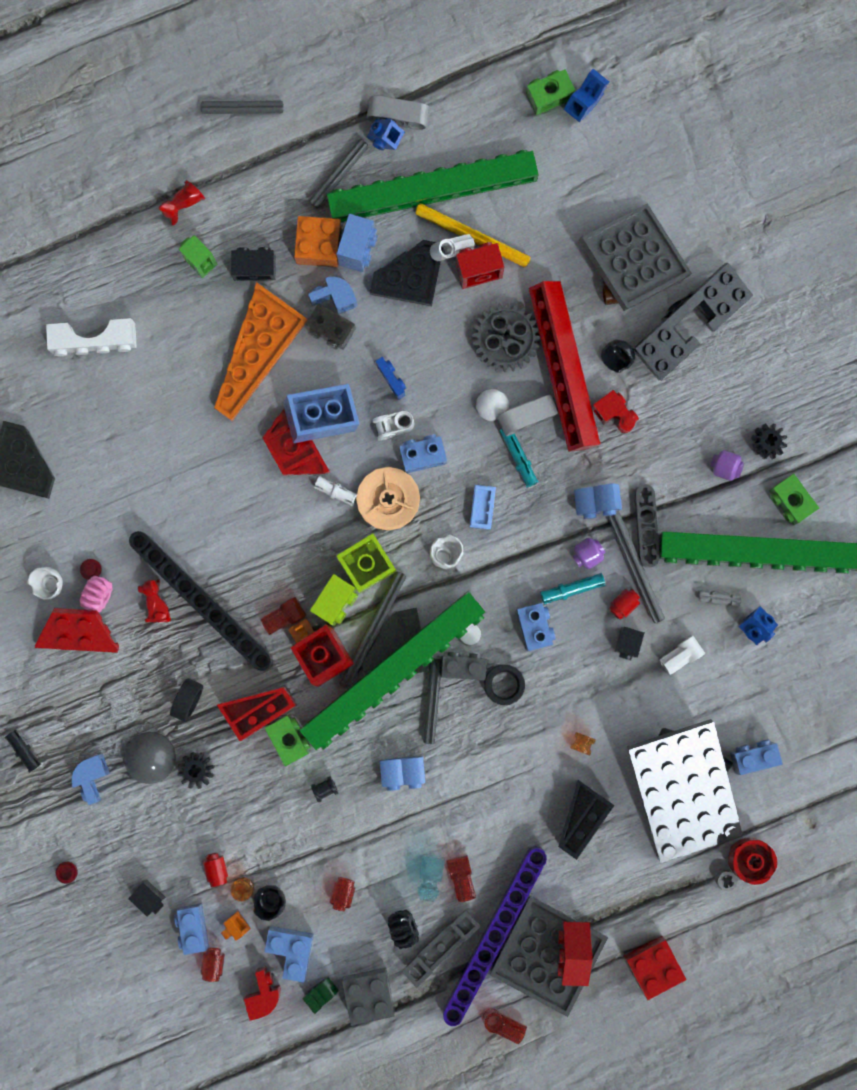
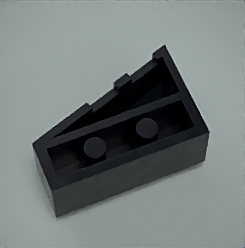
[558,780,615,860]

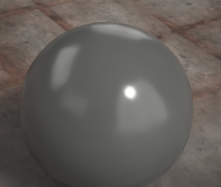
[124,732,176,784]

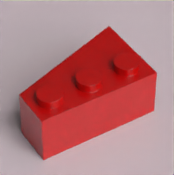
[217,687,297,741]

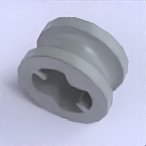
[716,870,737,891]

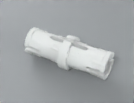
[314,476,357,506]

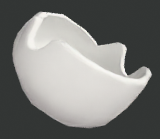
[476,389,510,421]
[430,535,463,569]
[27,567,63,600]

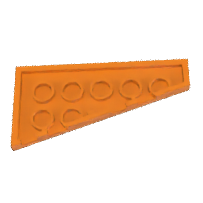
[214,282,308,421]

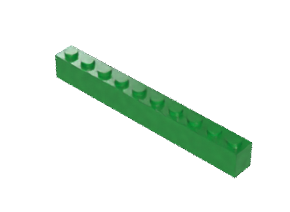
[327,150,539,223]
[659,531,857,574]
[300,591,485,751]

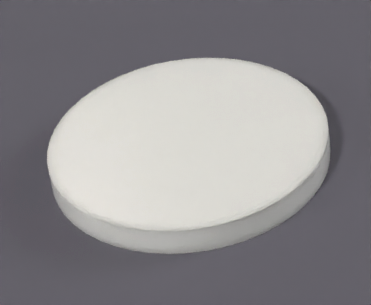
[460,624,481,645]

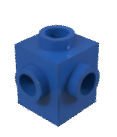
[367,118,405,151]
[738,606,778,645]

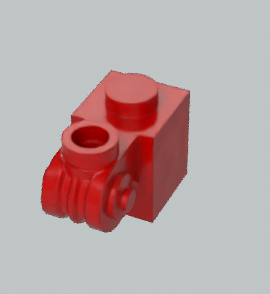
[592,390,639,433]

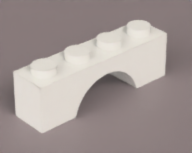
[46,318,137,356]

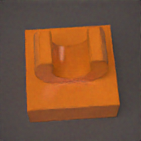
[288,618,315,644]
[221,911,251,941]

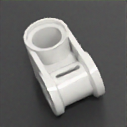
[372,411,415,441]

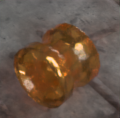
[570,732,596,756]
[230,877,254,902]

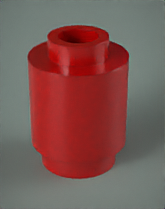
[608,589,640,620]
[202,853,228,887]

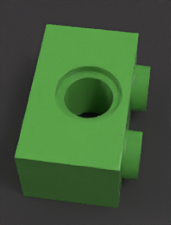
[526,69,576,116]
[179,235,218,279]
[769,474,819,525]
[265,715,311,767]

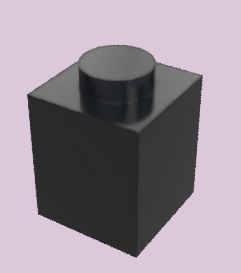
[614,627,645,661]
[128,880,166,917]

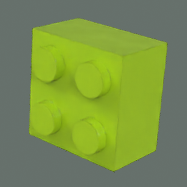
[337,533,396,594]
[310,574,358,626]

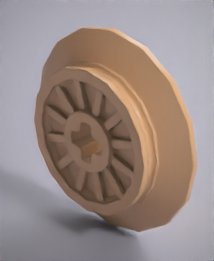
[356,467,420,531]

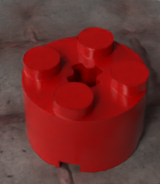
[728,837,777,885]

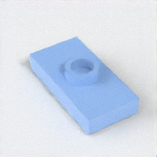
[470,485,496,530]

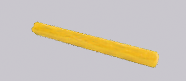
[415,203,531,267]

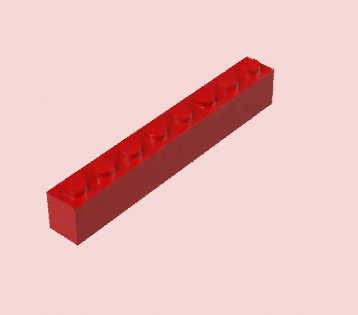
[529,281,601,452]

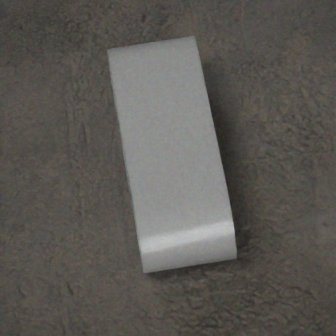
[366,96,429,130]
[497,395,559,436]

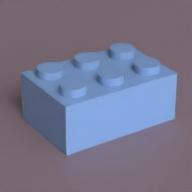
[283,384,359,443]

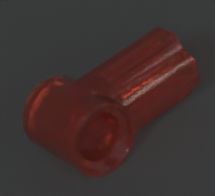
[260,597,307,635]
[446,855,476,902]
[482,1008,527,1045]

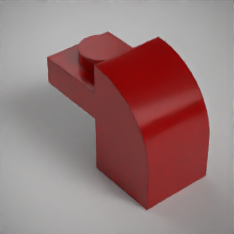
[244,966,281,1021]

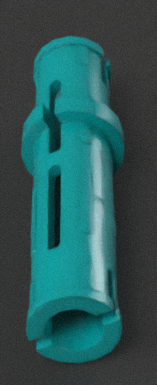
[499,429,539,488]
[540,573,606,605]

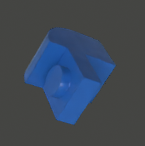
[563,69,610,122]

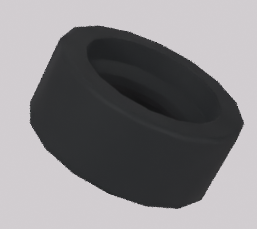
[484,664,525,705]
[170,678,203,722]

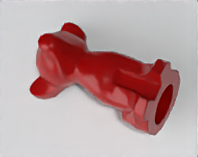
[159,180,205,226]
[137,579,171,622]

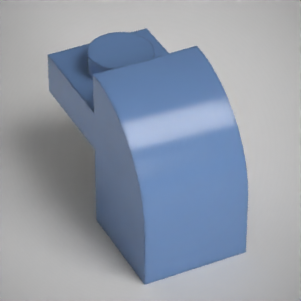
[308,277,358,314]
[72,754,110,805]

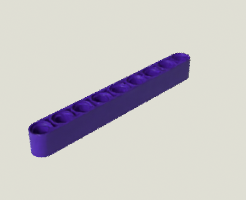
[443,846,547,1026]

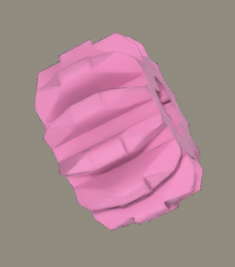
[80,576,113,613]

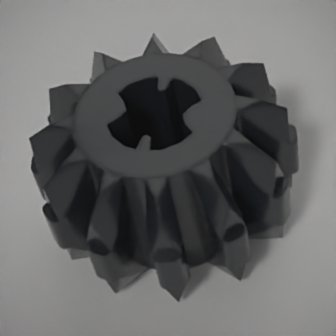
[751,423,787,460]
[177,752,215,789]
[388,909,419,949]

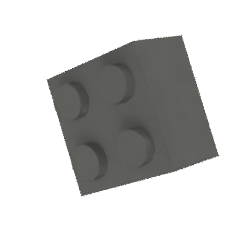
[342,967,395,1026]

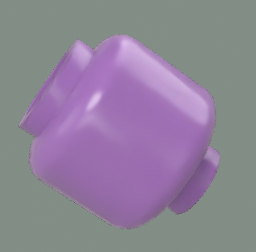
[710,450,744,481]
[573,538,606,569]

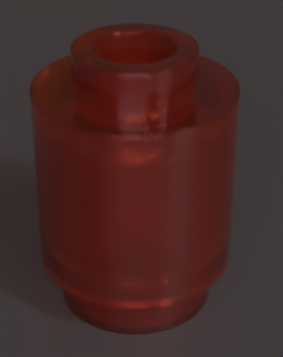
[329,877,356,912]
[200,947,225,982]

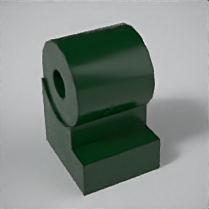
[302,977,339,1014]

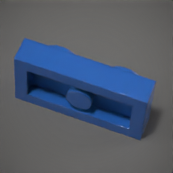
[375,356,406,400]

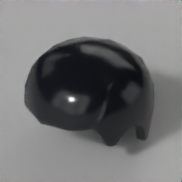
[601,339,635,373]
[252,885,286,921]

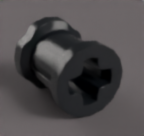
[311,776,339,803]

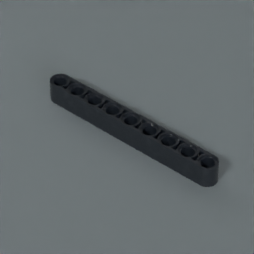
[129,531,273,671]

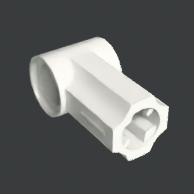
[430,234,475,261]
[659,635,705,675]

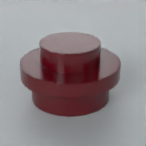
[80,559,102,580]
[55,861,78,884]

